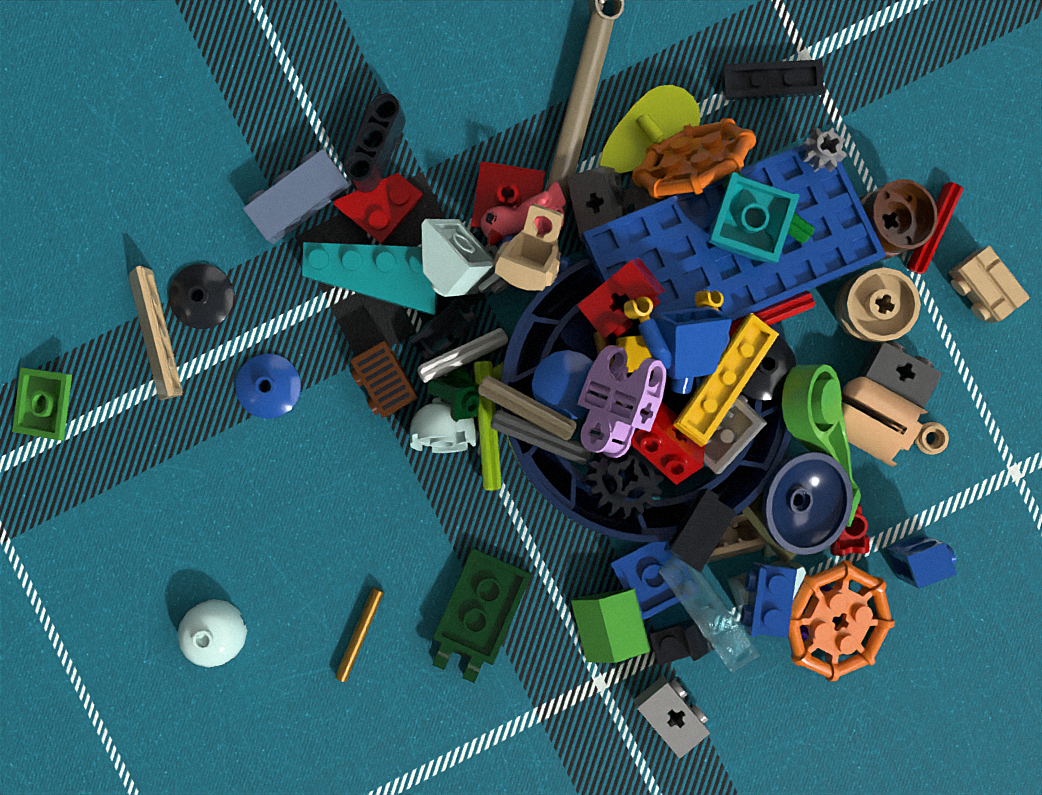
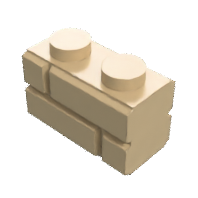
[948,245,1030,323]

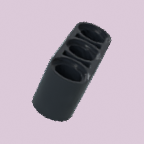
[344,93,406,193]

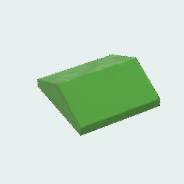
[12,367,72,441]
[571,587,650,663]

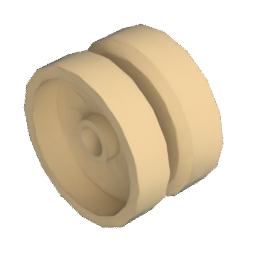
[834,267,921,343]

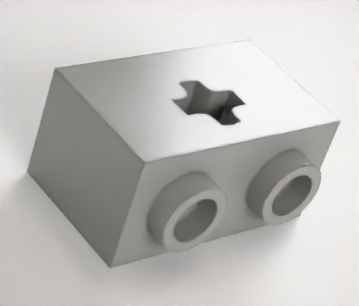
[634,675,710,759]

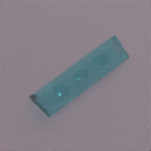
[658,556,760,673]

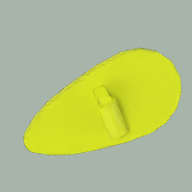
[600,85,700,174]

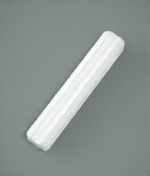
[417,328,508,383]

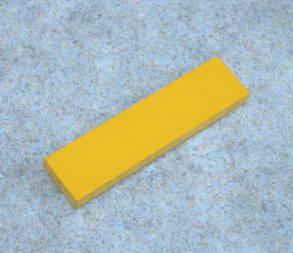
[673,313,779,447]

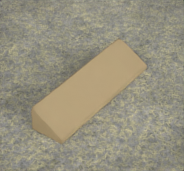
[129,266,183,400]

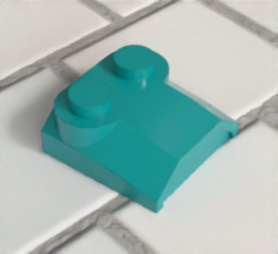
[708,172,800,264]

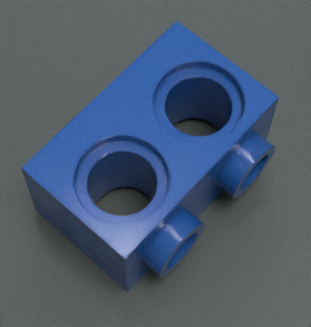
[886,534,957,589]

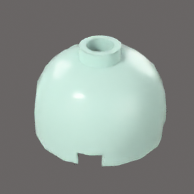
[410,397,476,453]
[177,599,247,667]

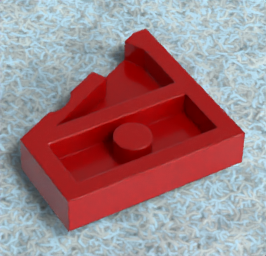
[333,173,424,245]

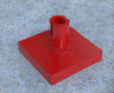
[471,161,545,235]

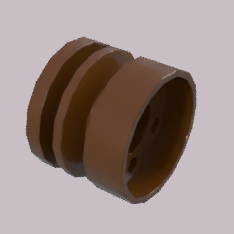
[859,179,938,260]

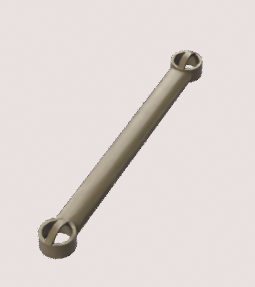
[545,0,624,214]

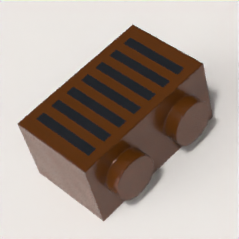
[350,341,420,418]

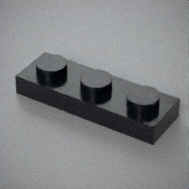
[722,59,824,101]

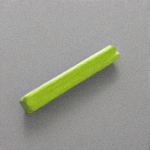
[474,360,502,491]

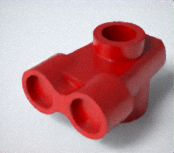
[830,503,870,556]

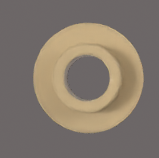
[915,422,949,455]

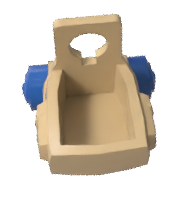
[493,203,573,291]

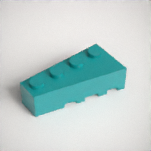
[302,242,438,316]

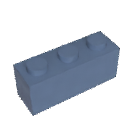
[243,149,351,244]

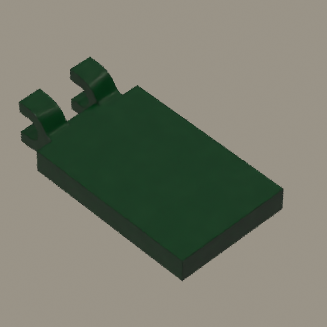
[432,547,532,683]

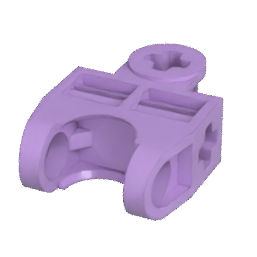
[577,345,666,458]

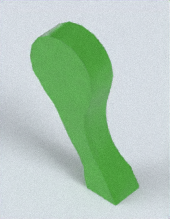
[782,364,861,527]

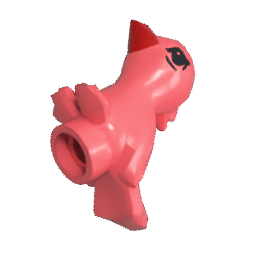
[481,181,566,247]

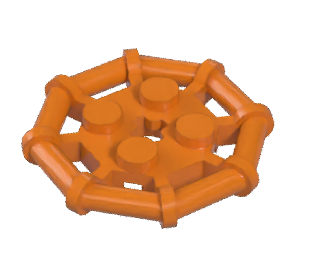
[632,118,756,199]
[788,560,895,681]

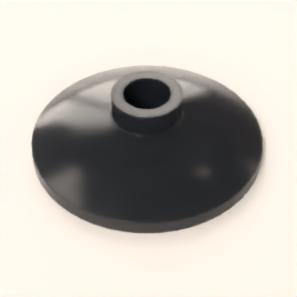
[169,264,235,329]
[741,336,796,401]

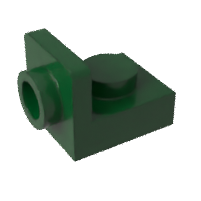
[427,375,480,422]

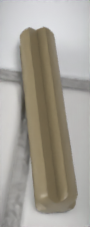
[478,376,577,440]

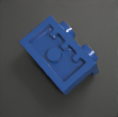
[740,562,797,638]

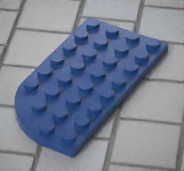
[581,145,886,321]

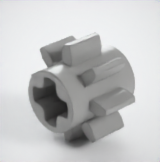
[801,128,847,172]

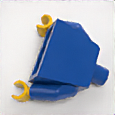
[624,289,732,394]

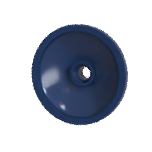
[762,452,853,555]

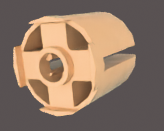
[841,377,927,467]

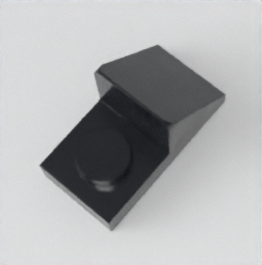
[648,613,720,665]

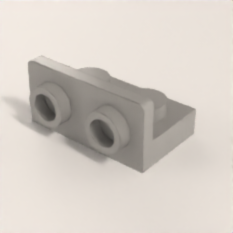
[703,394,767,474]

